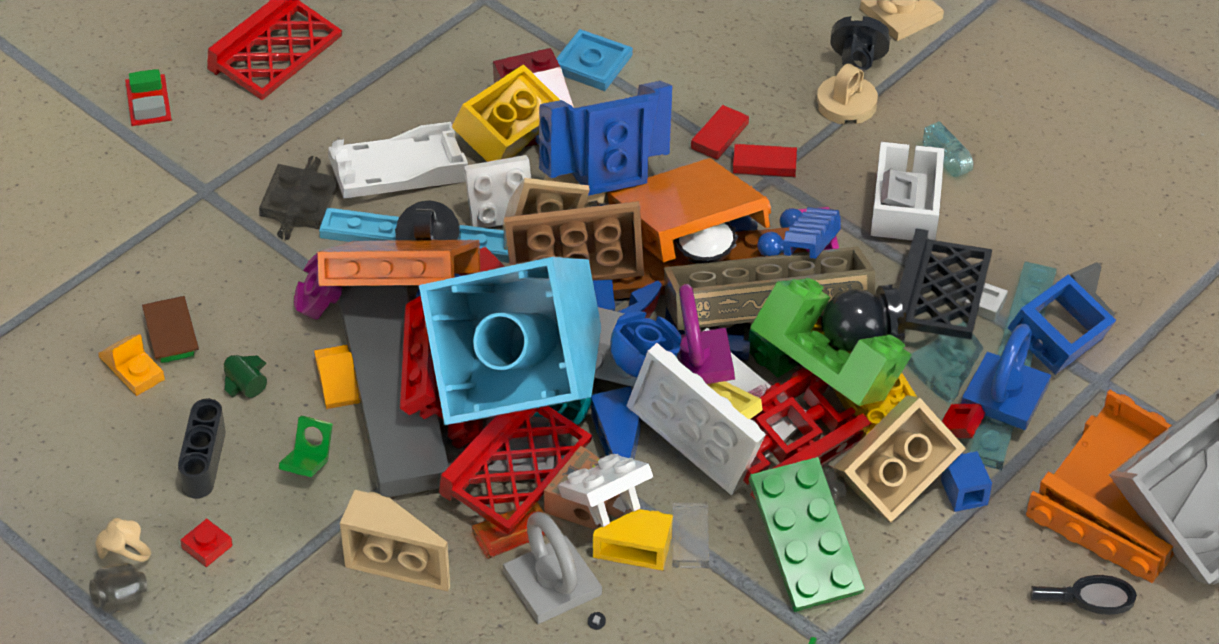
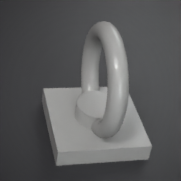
[503,512,602,624]

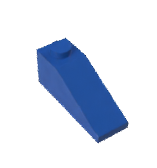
[591,386,641,460]

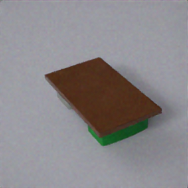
[142,295,199,363]

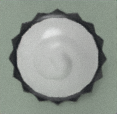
[674,221,739,264]

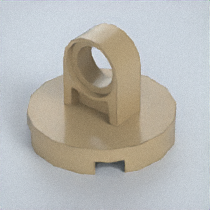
[817,63,878,124]

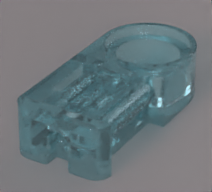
[923,121,973,177]

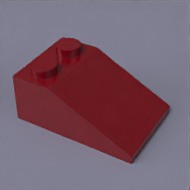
[493,48,574,147]

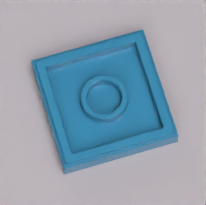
[556,29,633,91]

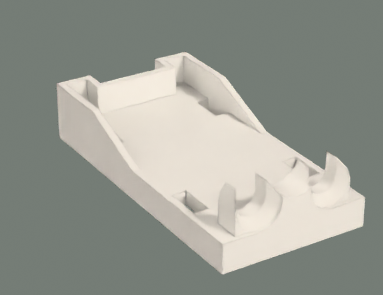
[328,122,468,198]

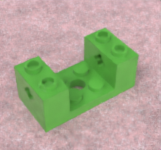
[750,278,912,406]

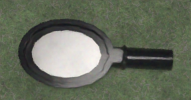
[1030,575,1137,615]

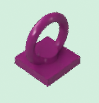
[677,284,735,384]

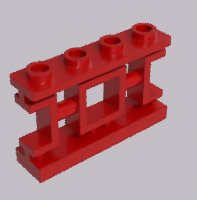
[400,296,483,448]
[743,368,871,501]

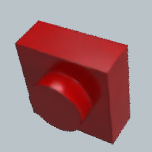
[942,404,986,438]
[180,518,233,567]

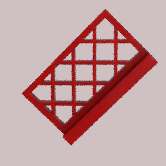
[207,0,342,100]
[439,406,592,534]

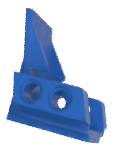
[535,81,672,196]

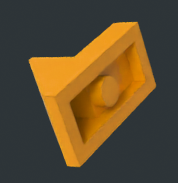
[98,334,165,396]
[314,345,360,409]

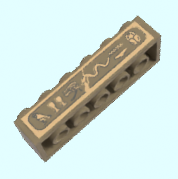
[664,246,875,331]

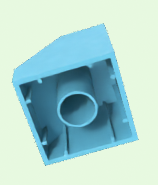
[419,257,601,425]

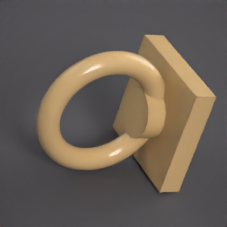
[860,0,944,41]

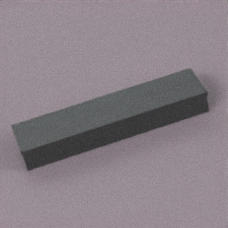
[338,285,449,497]

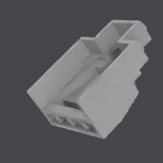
[1109,389,1219,585]

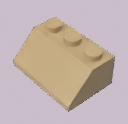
[833,395,966,522]

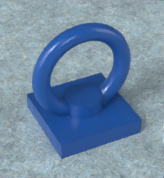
[961,324,1051,430]

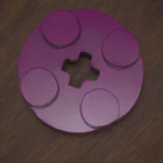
[294,253,342,320]

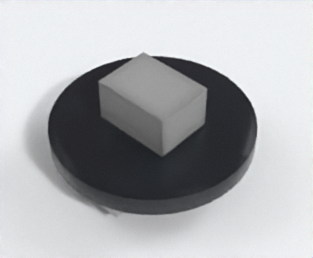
[588,612,606,630]

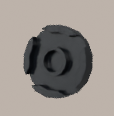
[830,16,891,72]
[395,200,461,240]

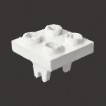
[464,155,531,228]
[558,454,653,527]

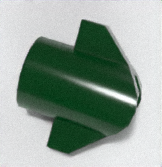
[224,355,267,398]

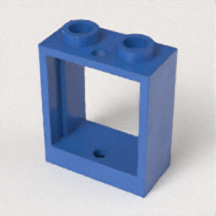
[1007,274,1116,375]

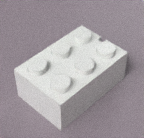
[870,142,944,240]

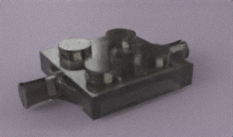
[259,156,339,240]

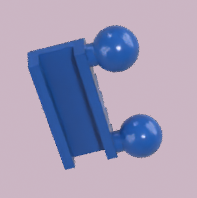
[757,207,841,259]

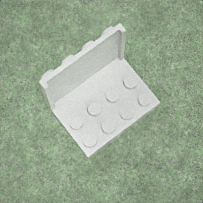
[626,328,807,495]

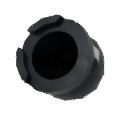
[821,284,905,354]

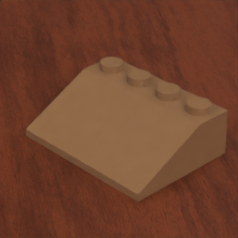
[504,201,644,280]

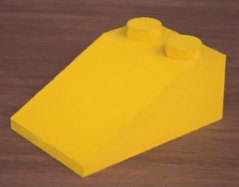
[452,64,560,162]

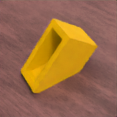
[593,509,673,571]

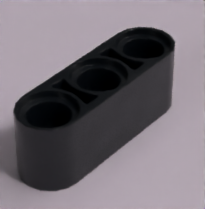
[178,398,226,499]

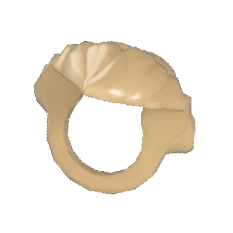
[95,518,151,562]

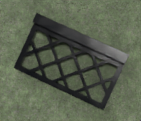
[897,228,992,340]

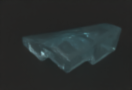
[907,322,984,403]

